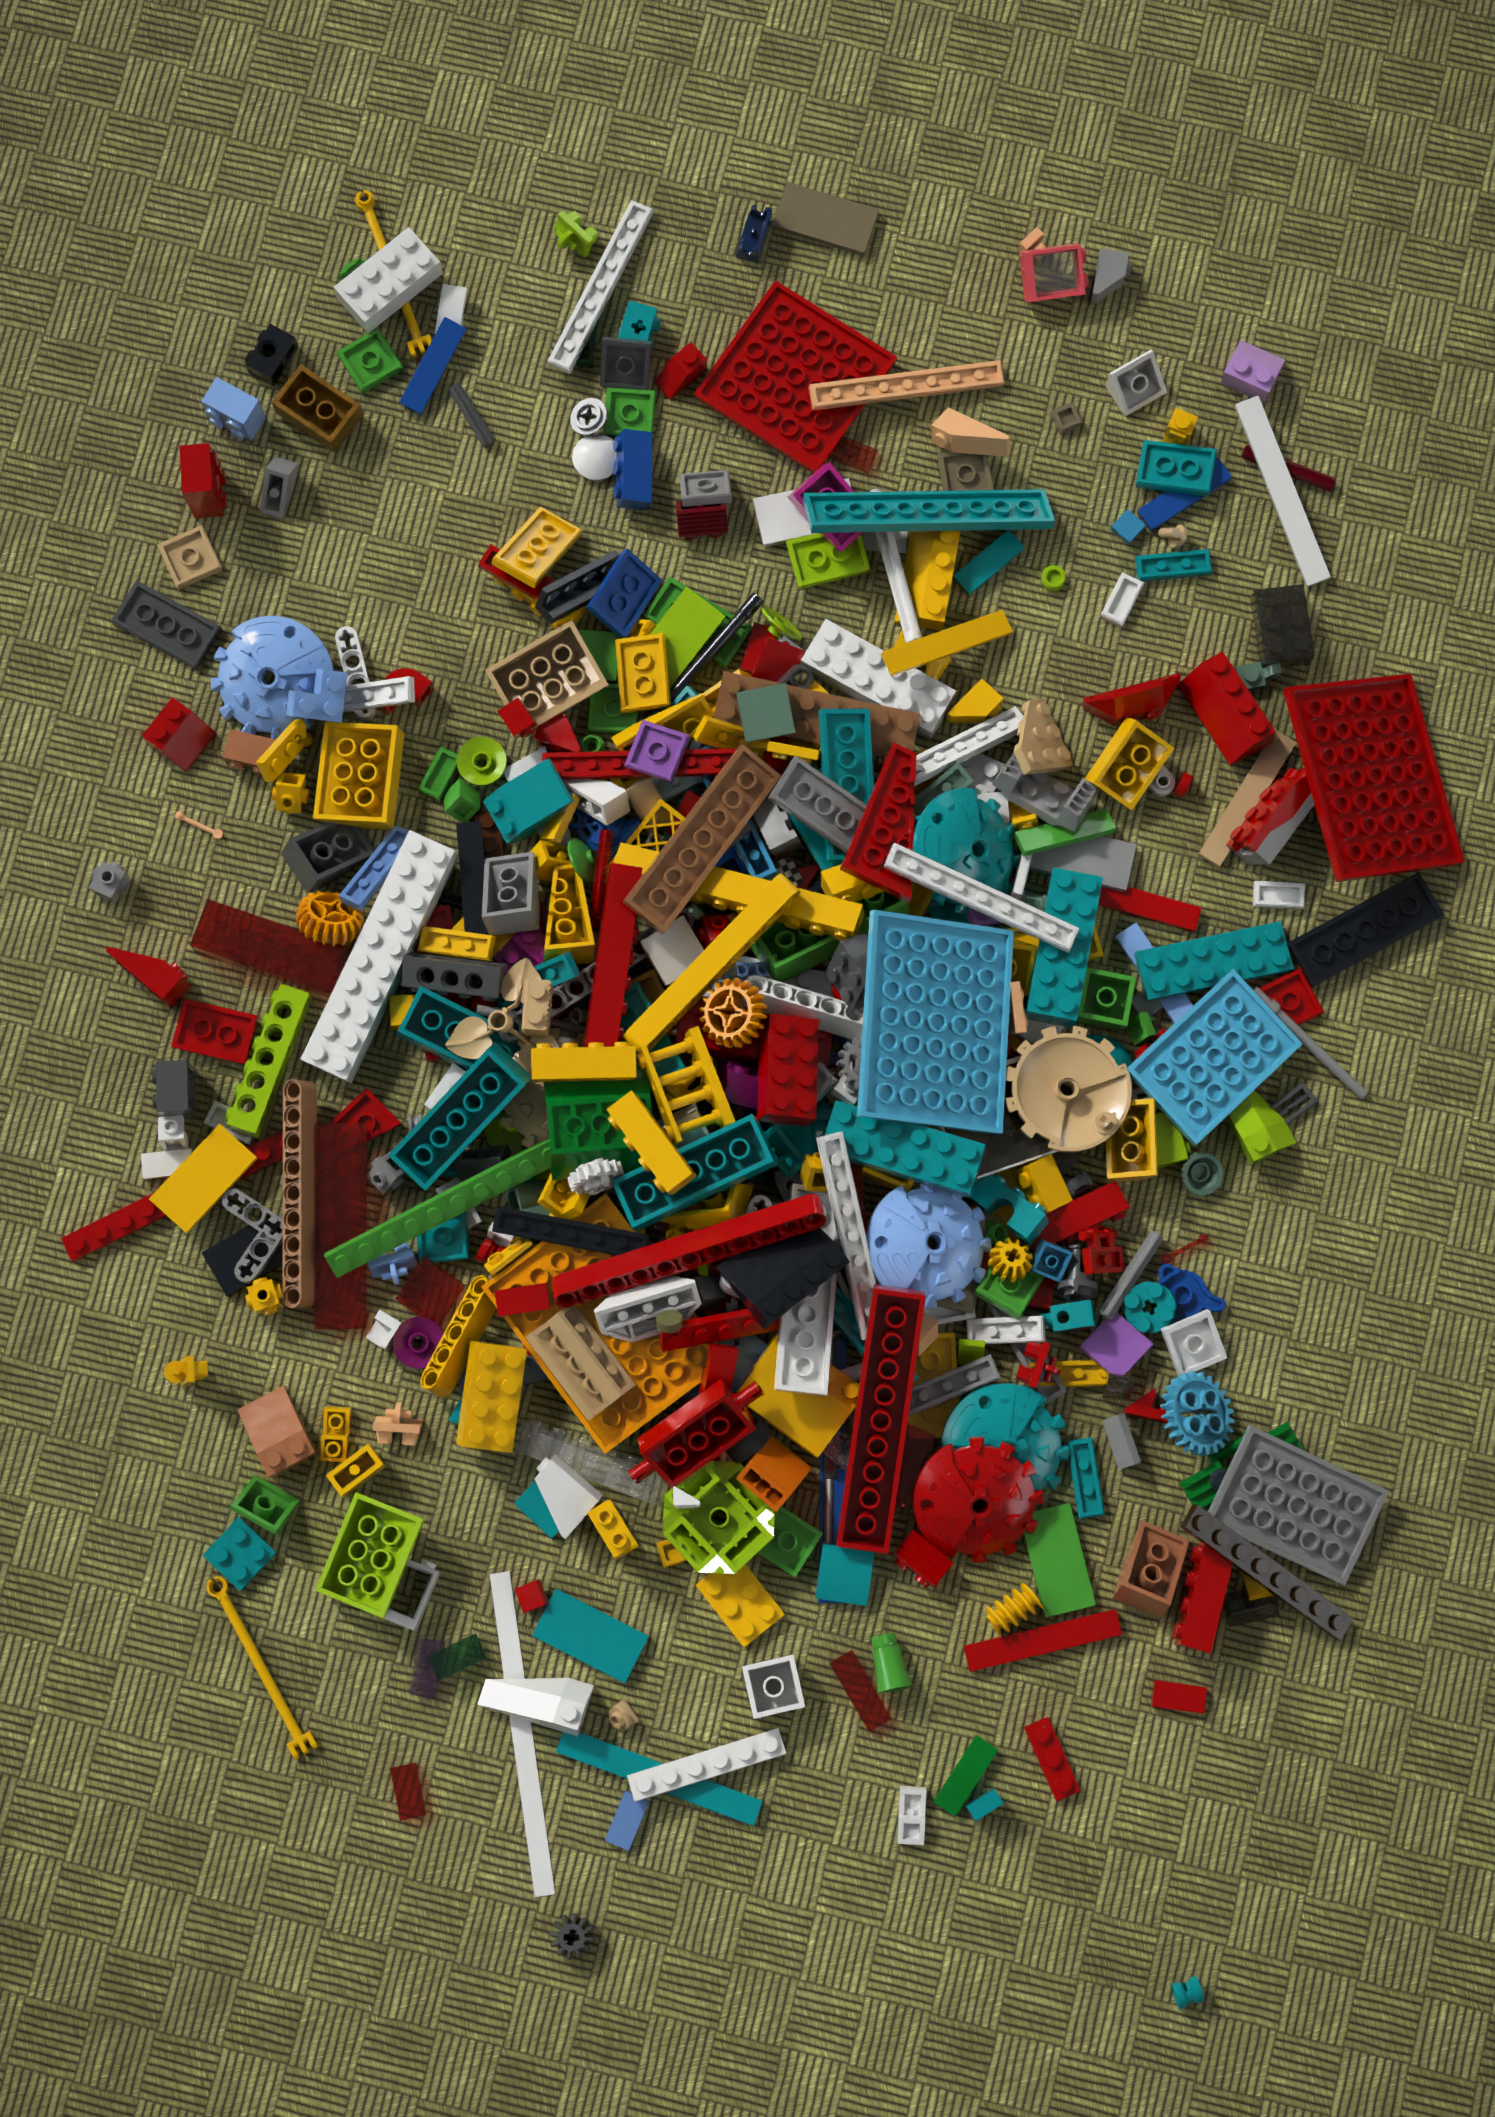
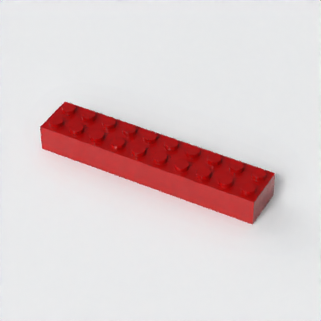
[836,1284,926,1554]

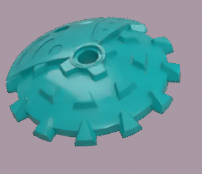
[913,788,1020,915]
[940,1383,1069,1505]

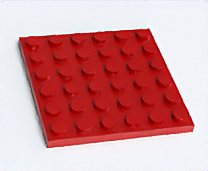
[694,280,897,473]

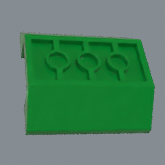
[543,1069,652,1181]

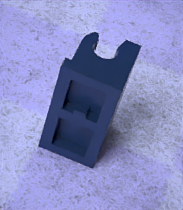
[735,205,772,264]

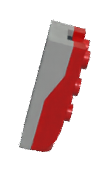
[1226,767,1314,865]

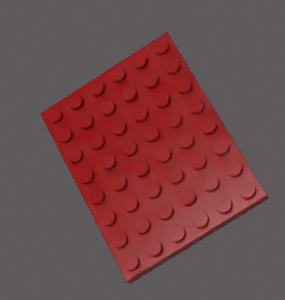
[1283,673,1465,882]

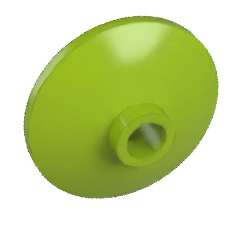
[762,606,803,640]
[457,737,507,786]

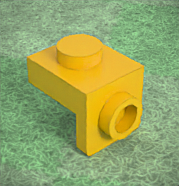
[1008,801,1038,831]

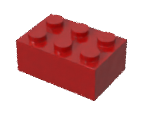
[179,443,228,519]

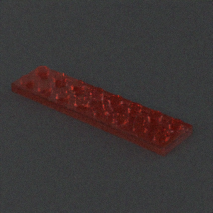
[314,1123,367,1329]

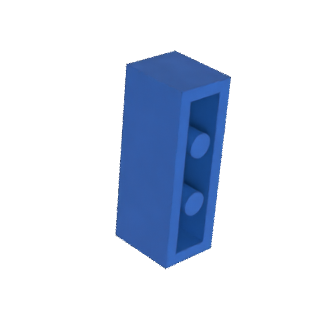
[613,429,652,511]

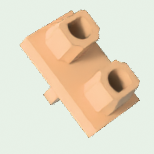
[373,1402,423,1446]

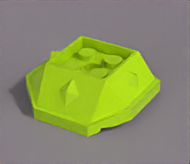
[663,1460,775,1574]

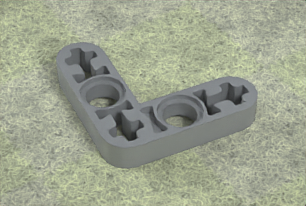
[222,1189,283,1284]

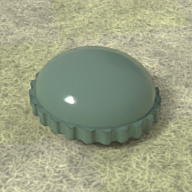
[1181,1151,1224,1196]

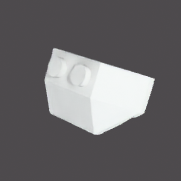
[594,1275,702,1342]

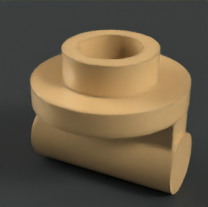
[1158,525,1187,549]
[609,1699,639,1731]

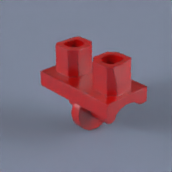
[1015,1341,1062,1390]

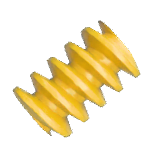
[985,1583,1044,1638]

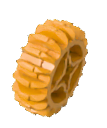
[296,889,365,947]
[699,978,768,1048]

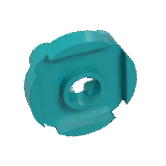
[1124,1282,1177,1333]

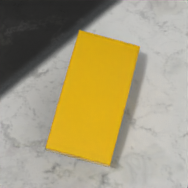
[320,1406,351,1462]

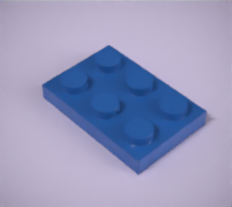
[586,549,663,639]

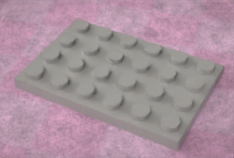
[1208,1425,1389,1586]

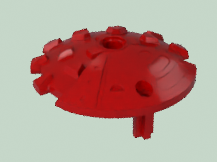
[913,1437,1044,1563]

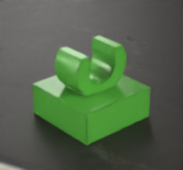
[1127,1012,1160,1046]

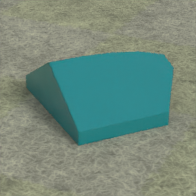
[764,1123,815,1178]

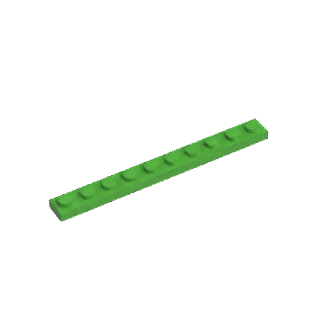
[324,1137,551,1278]

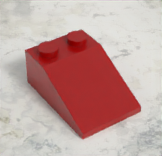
[105,947,191,1009]

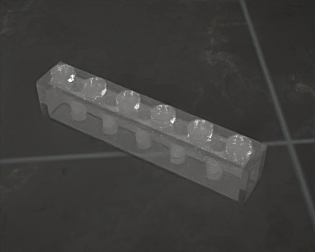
[513,1418,666,1507]

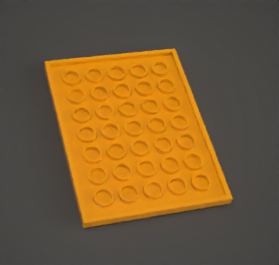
[481,1194,718,1454]

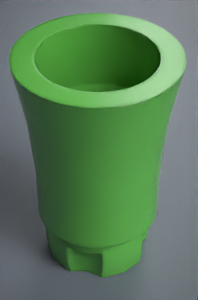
[871,1633,913,1694]

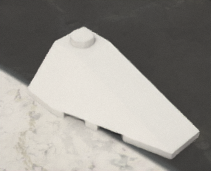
[478,1678,594,1737]

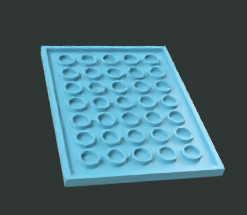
[857,910,1014,1135]

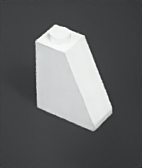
[534,1454,602,1539]

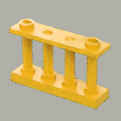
[636,1026,735,1147]

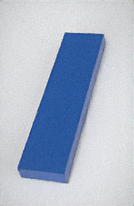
[399,317,466,415]
[1137,458,1232,532]

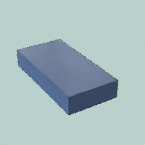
[605,1790,650,1851]

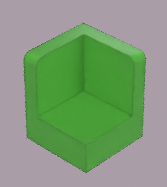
[444,778,480,823]

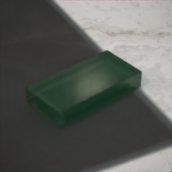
[428,1634,486,1680]

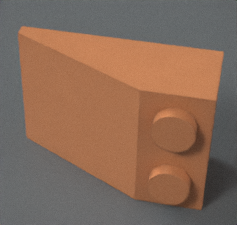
[237,1385,318,1479]
[1112,1520,1190,1619]

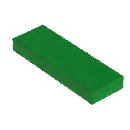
[933,1735,998,1817]

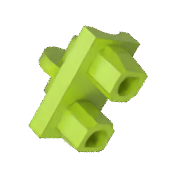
[553,211,598,258]

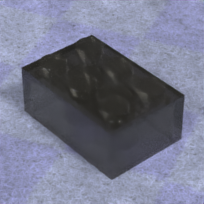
[1250,584,1315,669]

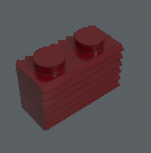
[676,501,728,540]

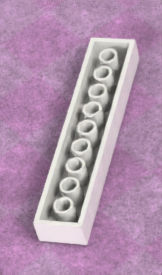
[301,830,459,1084]

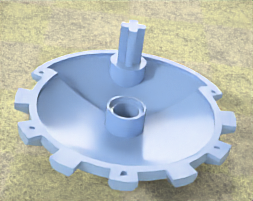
[211,616,334,739]
[866,1183,992,1309]

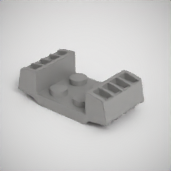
[992,753,1097,832]

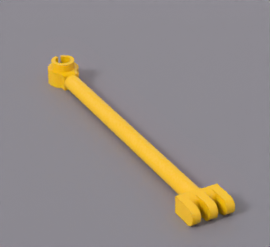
[355,190,432,359]
[206,1576,319,1760]

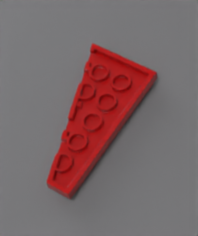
[840,743,916,903]

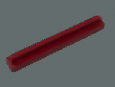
[1242,445,1336,492]

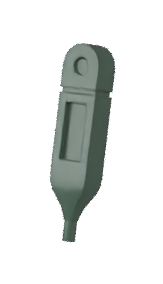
[686,902,710,921]

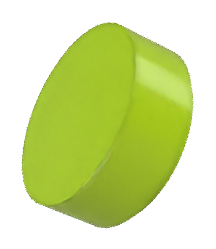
[1041,565,1066,592]

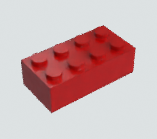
[757,1013,819,1127]
[1171,1542,1233,1653]

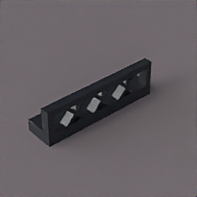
[535,550,619,624]

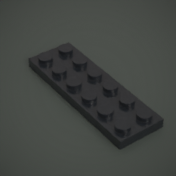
[1287,872,1444,988]

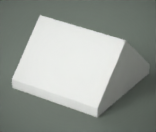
[1105,350,1167,416]

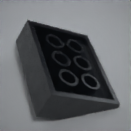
[716,1228,850,1329]

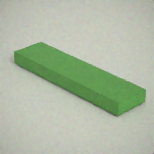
[1014,808,1116,857]

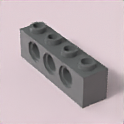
[402,952,508,1001]

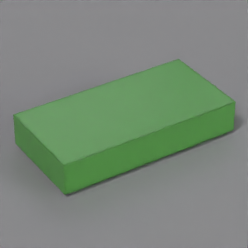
[417,746,458,802]

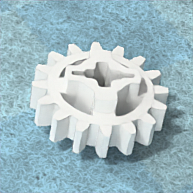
[567,1158,624,1195]

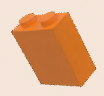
[736,1435,812,1512]

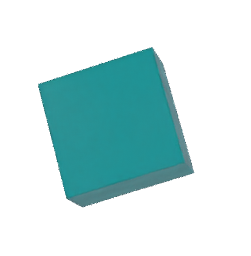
[965,1788,1004,1821]

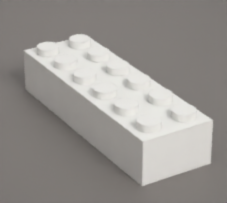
[801,619,956,741]

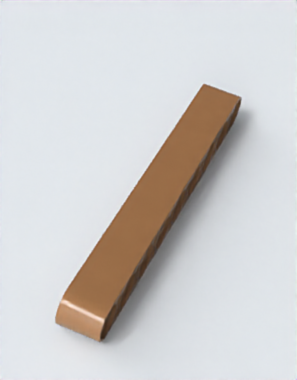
[282,1079,317,1309]

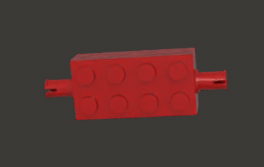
[628,1379,764,1489]

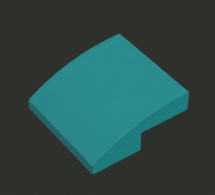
[815,1542,875,1606]

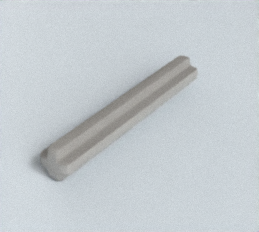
[1099,1231,1163,1320]

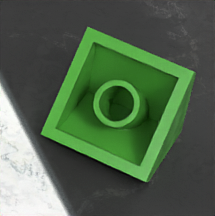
[229,1475,299,1535]

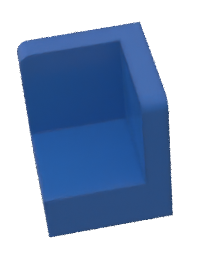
[715,846,749,875]

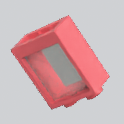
[1019,243,1089,302]

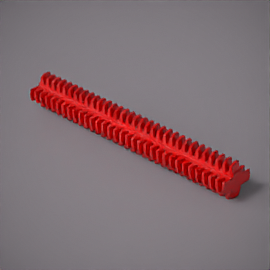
[589,829,614,931]

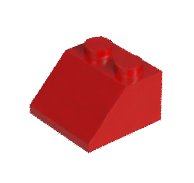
[142,697,217,772]

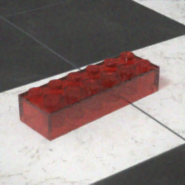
[190,899,352,998]

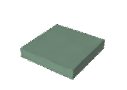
[736,683,796,743]

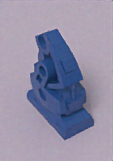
[568,808,643,863]

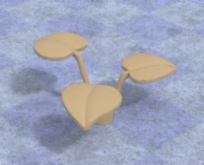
[445,958,560,1073]

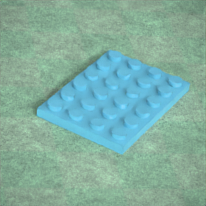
[1127,969,1302,1146]

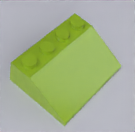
[315,1492,425,1619]

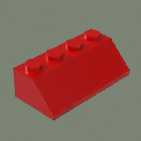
[1178,651,1276,766]

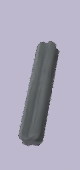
[449,383,495,448]

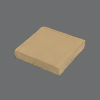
[157,525,223,590]

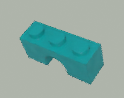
[969,1173,1049,1245]

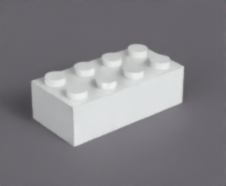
[333,227,443,333]

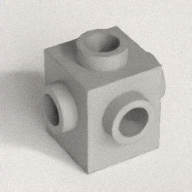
[89,861,130,904]
[366,1151,407,1195]

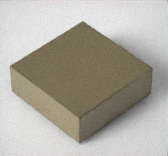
[1050,402,1083,435]

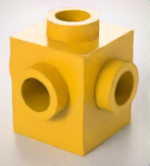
[272,772,309,814]
[245,1277,284,1316]

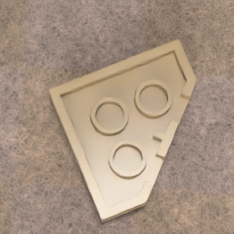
[1014,699,1074,775]

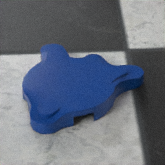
[1158,1264,1226,1324]

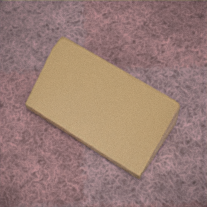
[626,778,674,834]

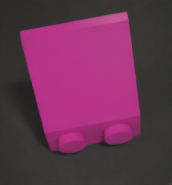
[787,462,863,552]

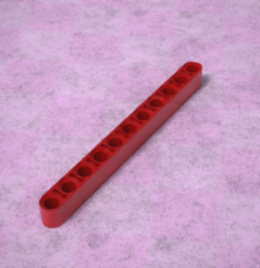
[551,1194,826,1308]

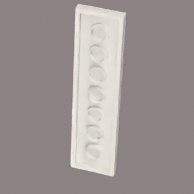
[774,1183,839,1396]

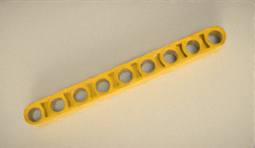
[623,873,801,1052]

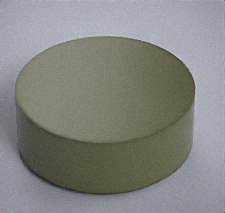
[656,1310,682,1333]

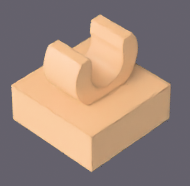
[1018,227,1046,261]

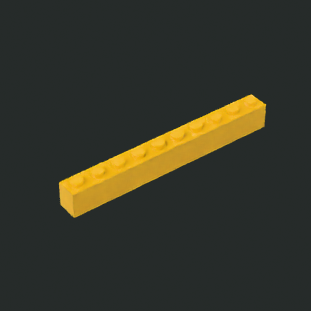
[613,842,865,941]

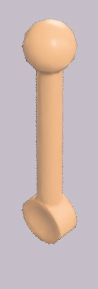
[175,811,223,840]

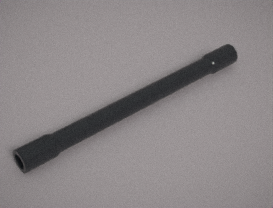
[643,592,764,720]

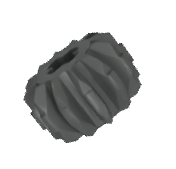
[549,1913,595,1960]

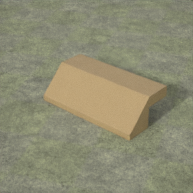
[525,1306,636,1421]

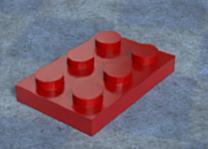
[171,998,259,1065]

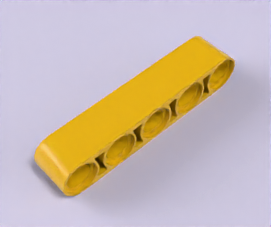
[420,1275,497,1398]

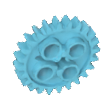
[1160,1371,1235,1457]

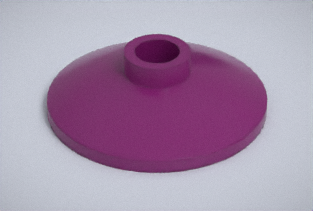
[393,1317,443,1369]

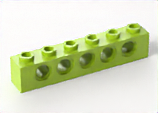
[225,984,312,1139]

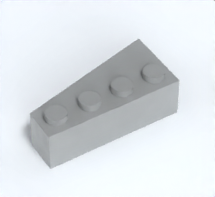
[751,753,803,860]

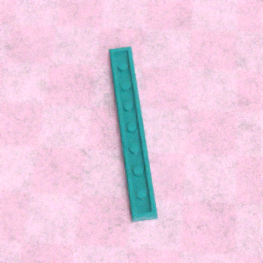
[556,1732,763,1826]

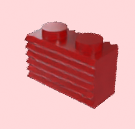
[893,1530,953,1588]

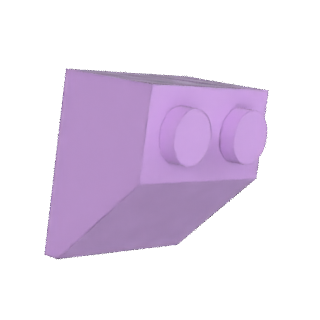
[1220,340,1285,403]

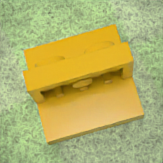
[537,1174,590,1220]

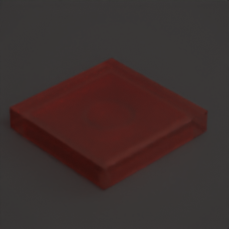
[395,1256,467,1326]

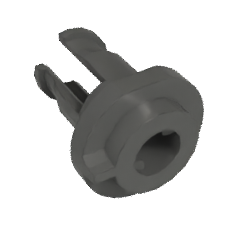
[1057,1244,1098,1302]

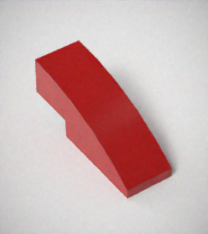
[699,1343,739,1394]

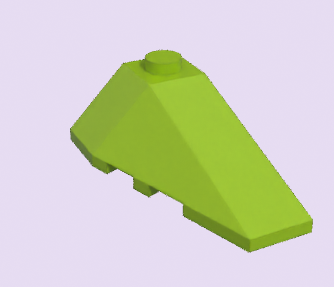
[1226,1090,1296,1166]

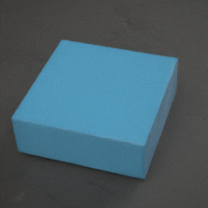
[1110,509,1146,545]

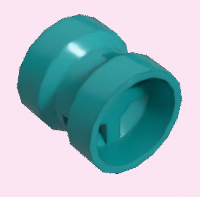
[1171,1975,1205,2010]

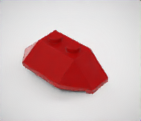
[1082,673,1181,726]

